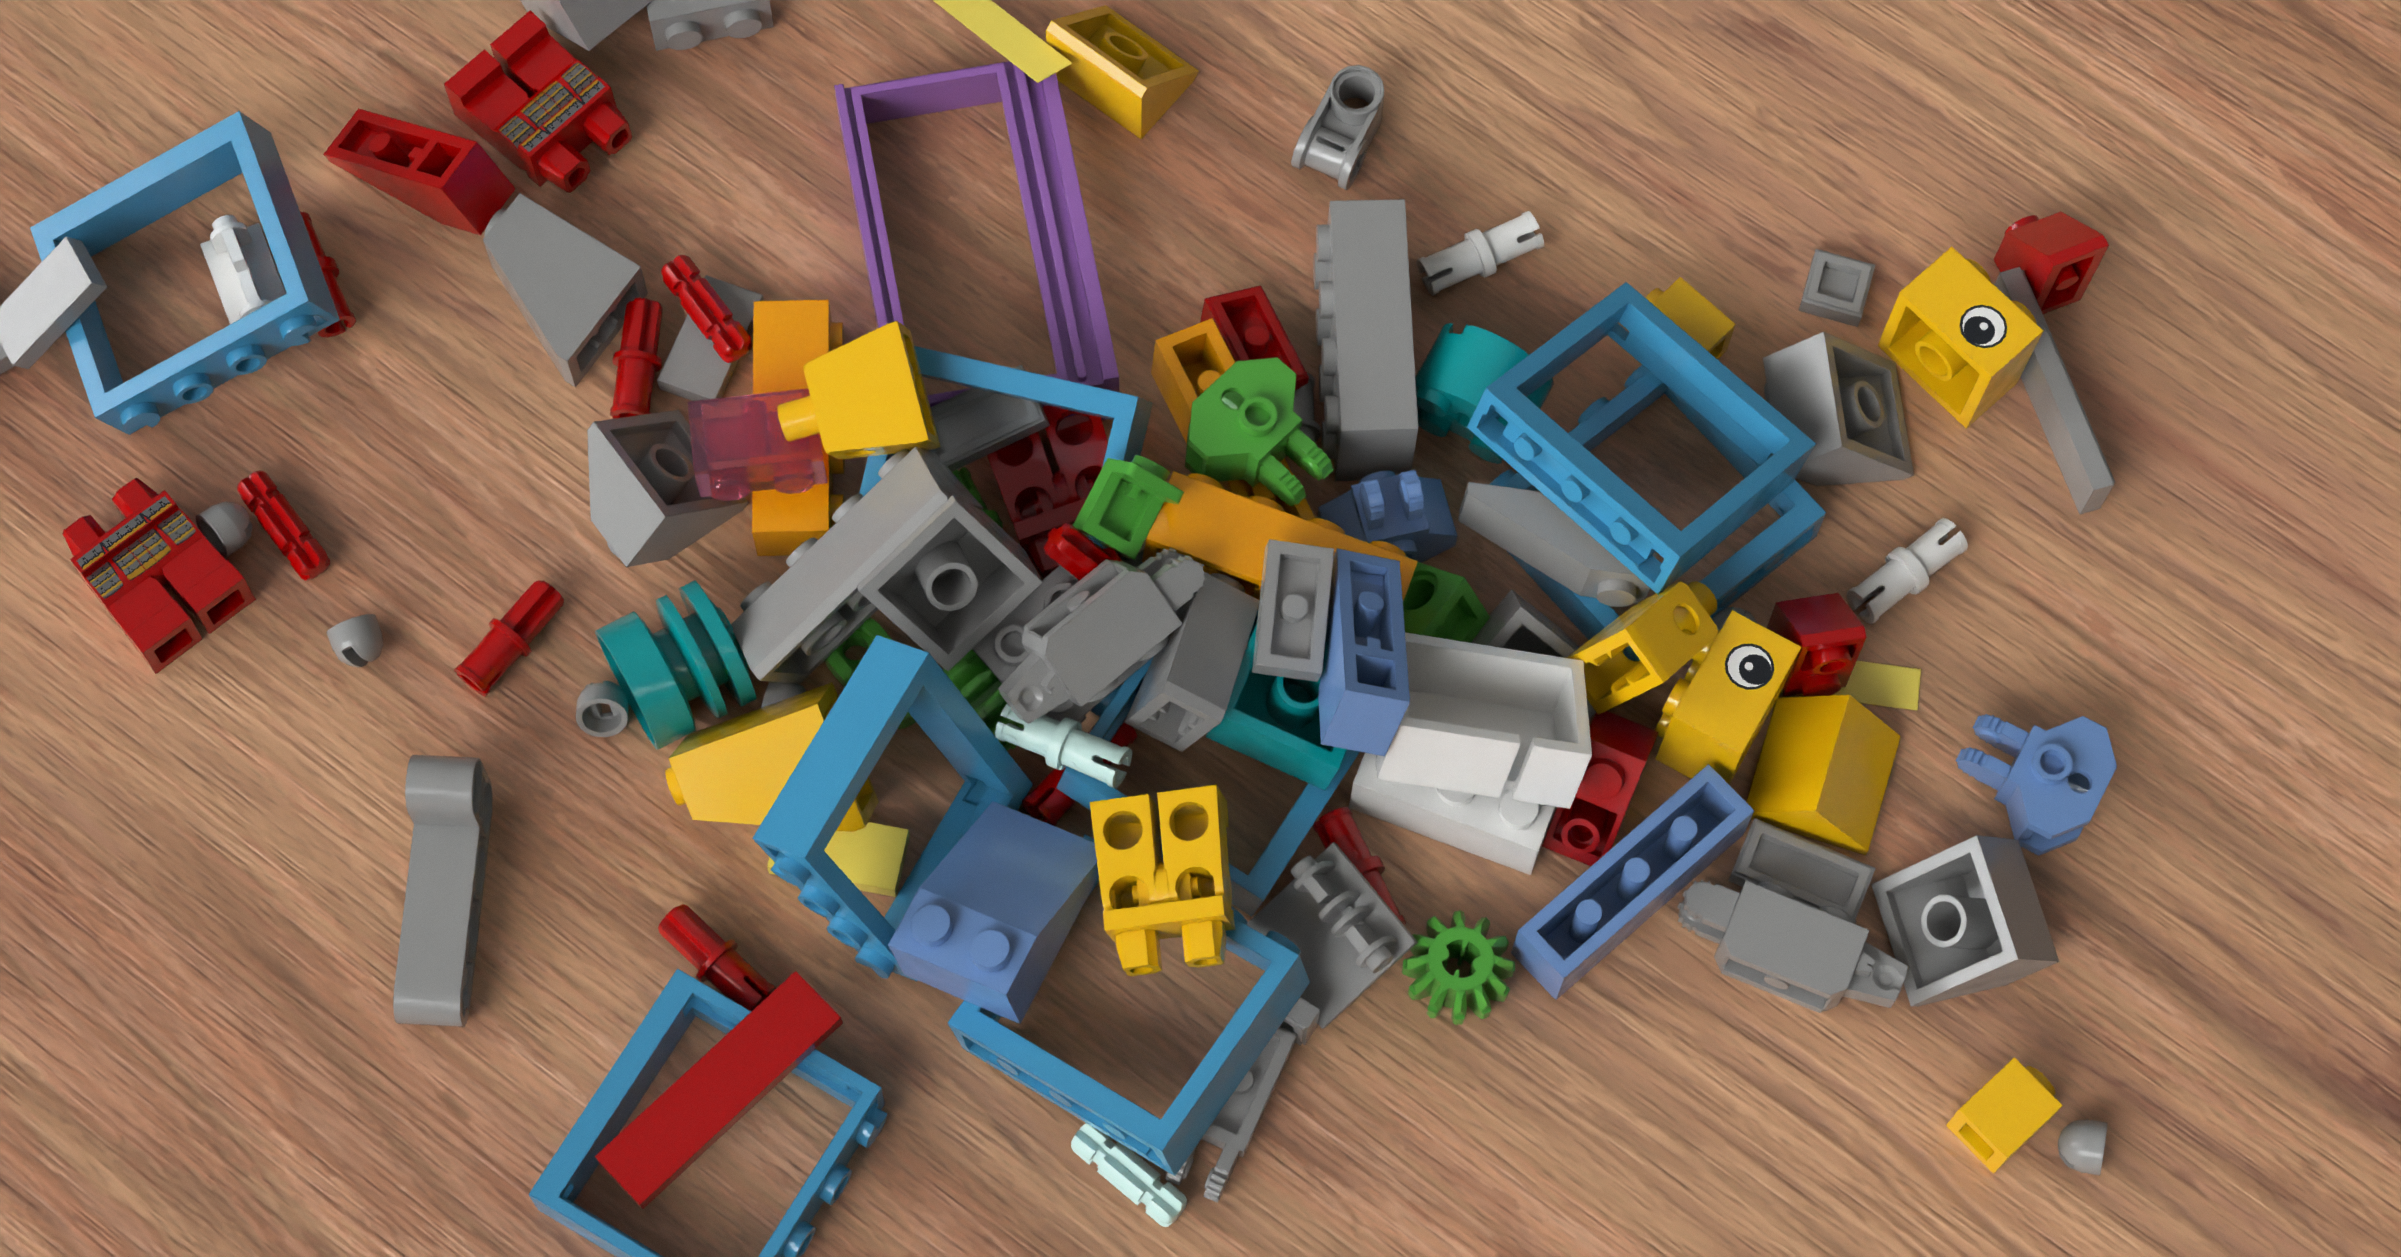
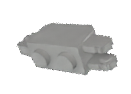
[998,548,1207,724]
[1677,879,1908,1013]

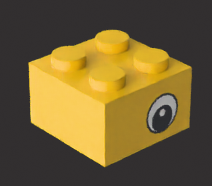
[1877,246,2044,429]
[1655,610,1802,785]

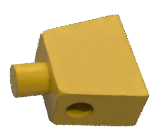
[777,321,941,459]
[1566,581,1718,715]

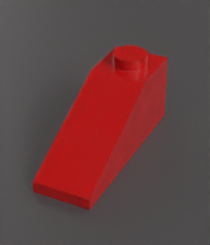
[323,108,516,236]

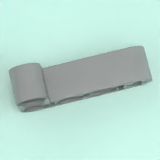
[393,755,493,1027]

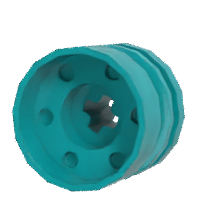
[595,580,757,750]

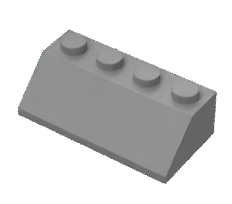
[731,447,983,684]

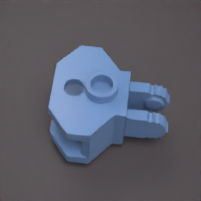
[1317,469,1457,563]
[1956,714,2117,856]

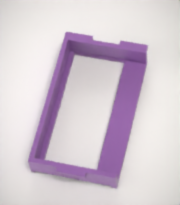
[834,61,1119,420]

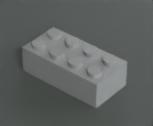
[1313,199,1418,481]

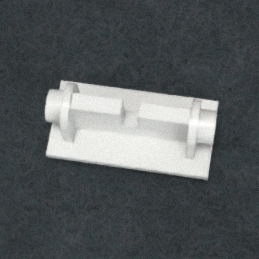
[200,215,286,324]

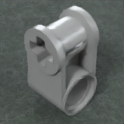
[1291,65,1384,190]

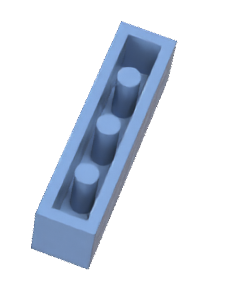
[1511,764,1754,1000]

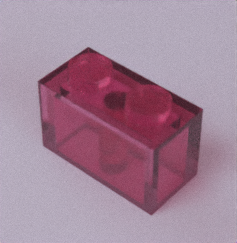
[688,388,827,501]

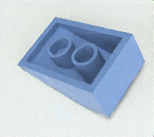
[888,801,1099,1024]

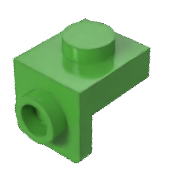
[1073,455,1184,560]

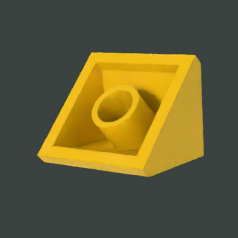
[1046,5,1199,139]
[1746,695,1901,855]

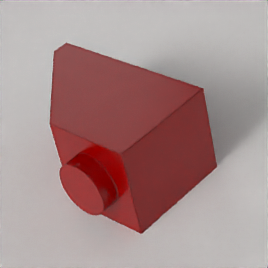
[1994,211,2109,314]

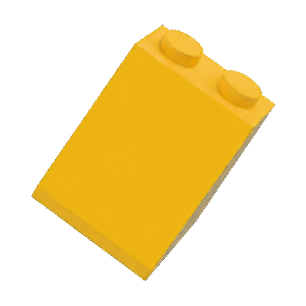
[665,682,879,832]

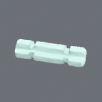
[1071,1123,1187,1227]

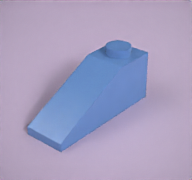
[1318,549,1410,756]

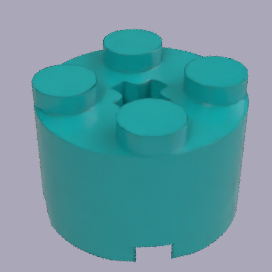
[1415,323,1554,464]

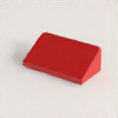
[1200,285,1309,391]

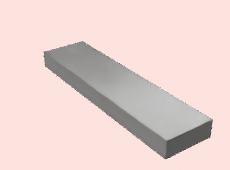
[1994,267,2115,515]

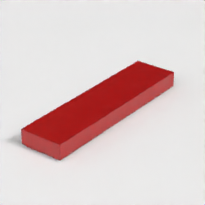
[594,971,843,1209]

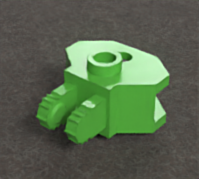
[1185,357,1334,507]

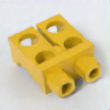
[1090,785,1235,976]

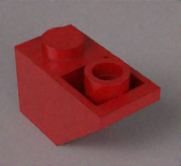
[1767,593,1867,697]
[1542,711,1659,866]

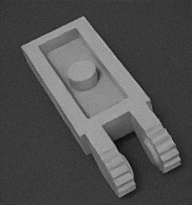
[1165,1008,1297,1203]

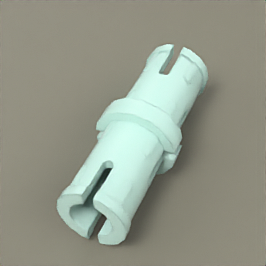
[995,704,1132,789]

